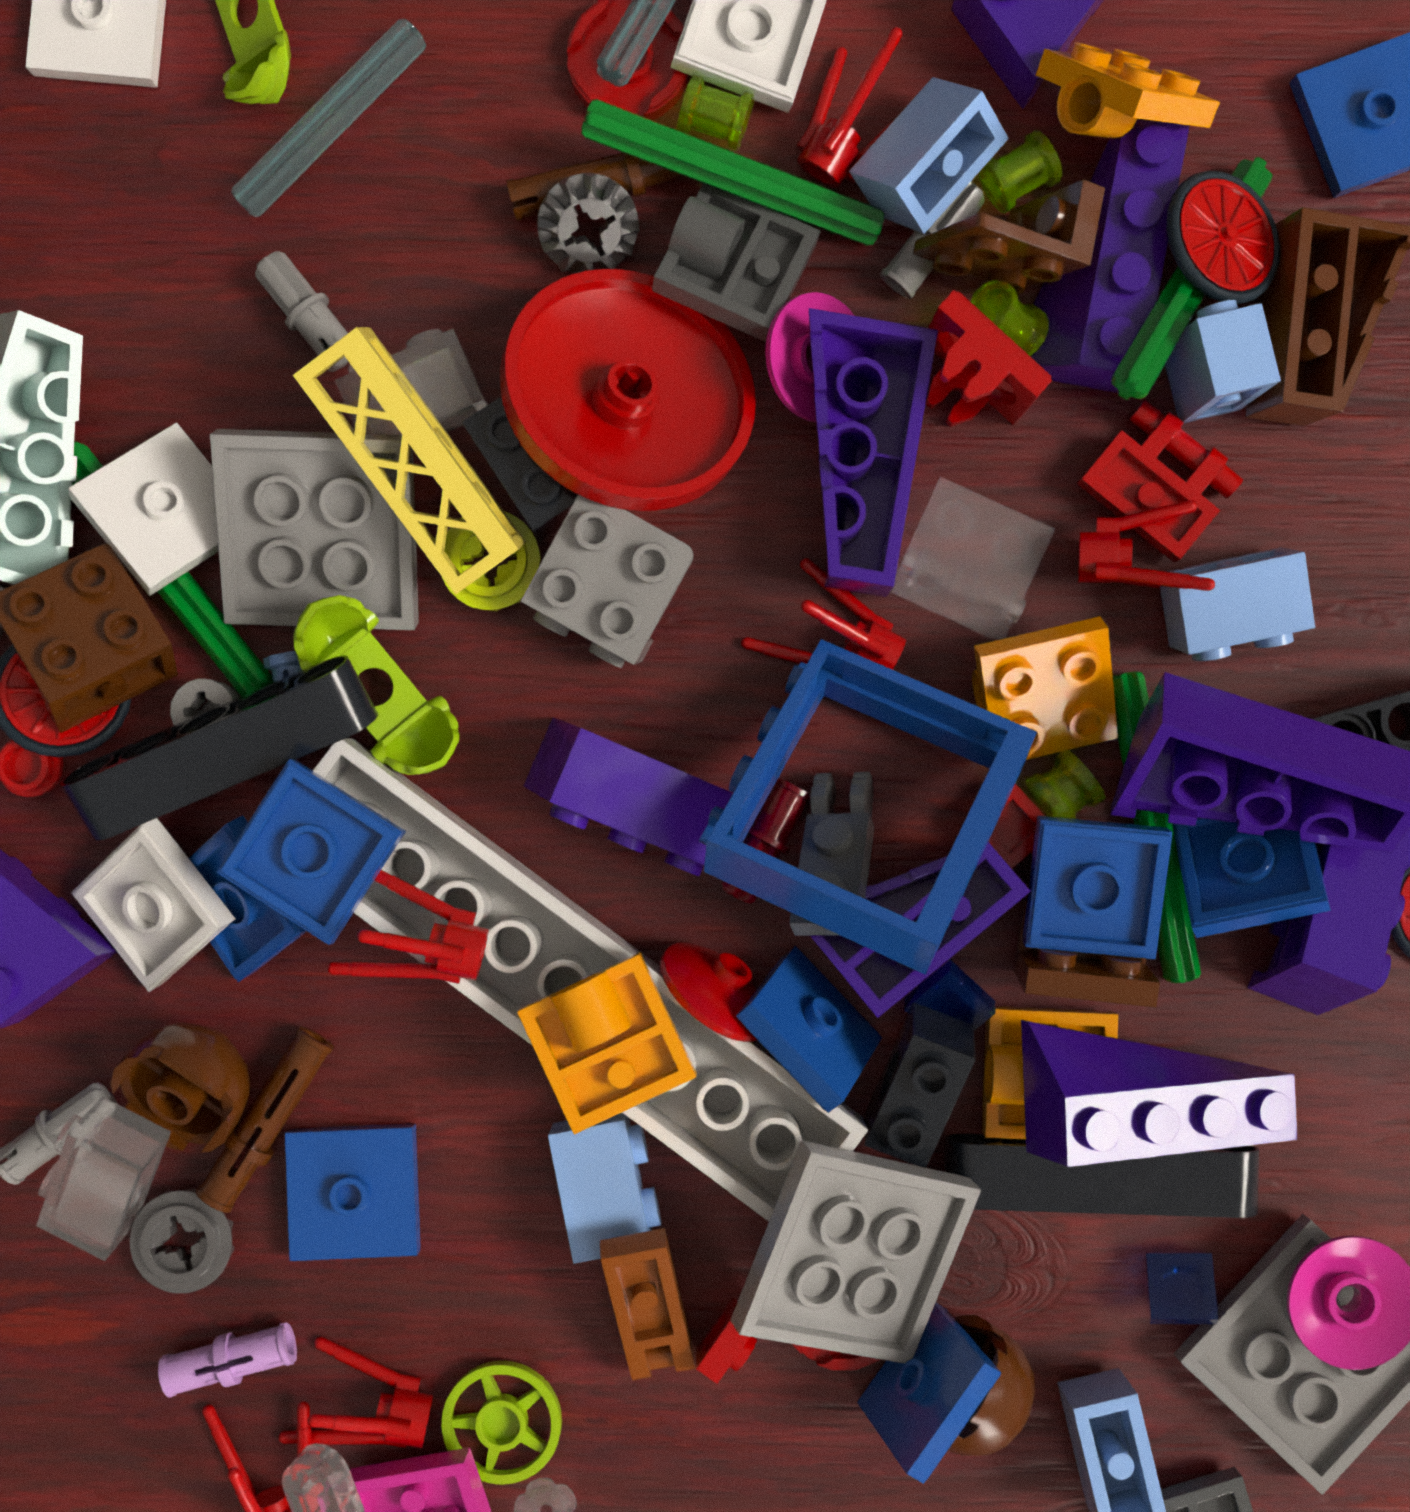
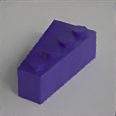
[0,849,117,1029]

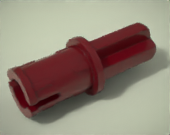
[722,778,811,904]

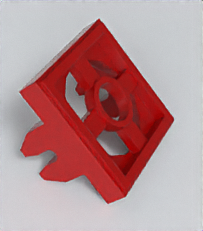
[925,290,1053,427]

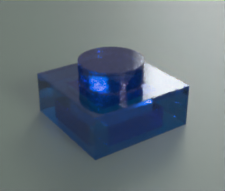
[904,959,996,1031]
[1145,1253,1218,1324]

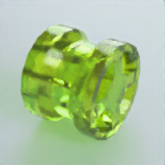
[1025,749,1106,819]

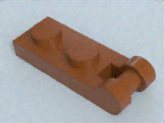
[599,1228,696,1381]

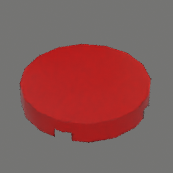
[567,0,690,120]

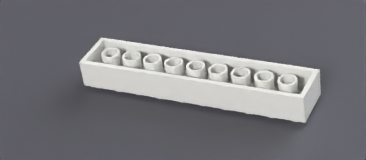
[313,738,868,1221]

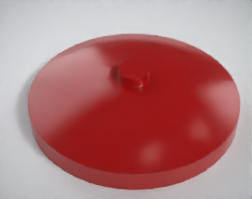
[500,269,756,511]

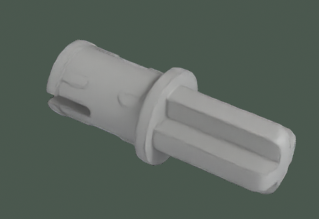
[880,182,985,299]
[255,251,349,372]
[0,1083,117,1185]

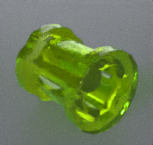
[677,75,755,151]
[978,130,1063,214]
[971,280,1049,356]

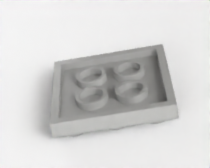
[210,429,419,630]
[731,1140,981,1364]
[1173,1214,1410,1495]

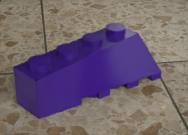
[1016,119,1190,393]
[808,308,938,597]
[1111,672,1410,853]
[1021,1020,1297,1167]

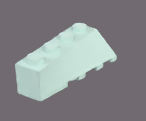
[0,310,83,585]

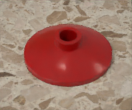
[660,942,758,1042]

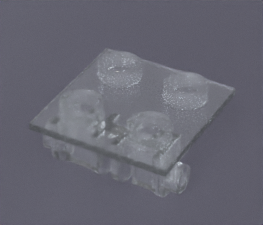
[890,476,1055,641]

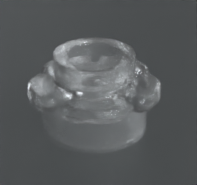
[514,1478,577,1512]

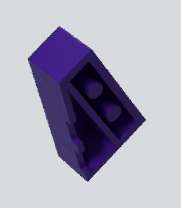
[951,0,1104,110]
[523,717,733,876]
[1248,829,1410,1015]
[811,842,1030,1018]

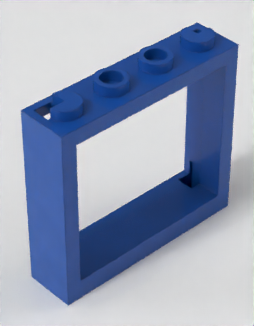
[699,639,1037,975]

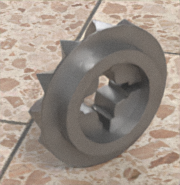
[537,173,640,273]
[130,1188,235,1293]

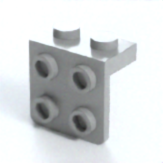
[521,495,694,668]

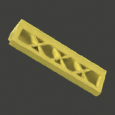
[293,327,526,595]

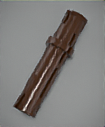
[506,134,691,221]
[195,1026,334,1213]

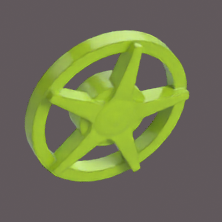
[441,1361,562,1485]

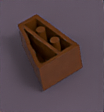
[1246,207,1410,426]

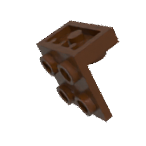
[913,179,1105,294]
[0,544,178,733]
[1014,851,1160,1008]

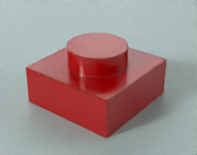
[963,783,1045,869]
[696,1297,757,1384]

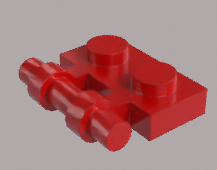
[1076,400,1244,563]

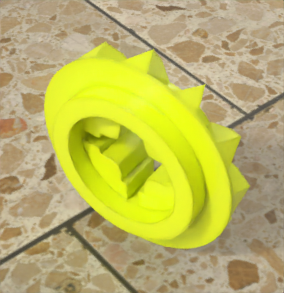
[442,511,541,611]

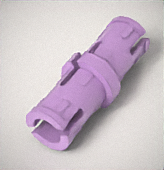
[158,1322,297,1398]

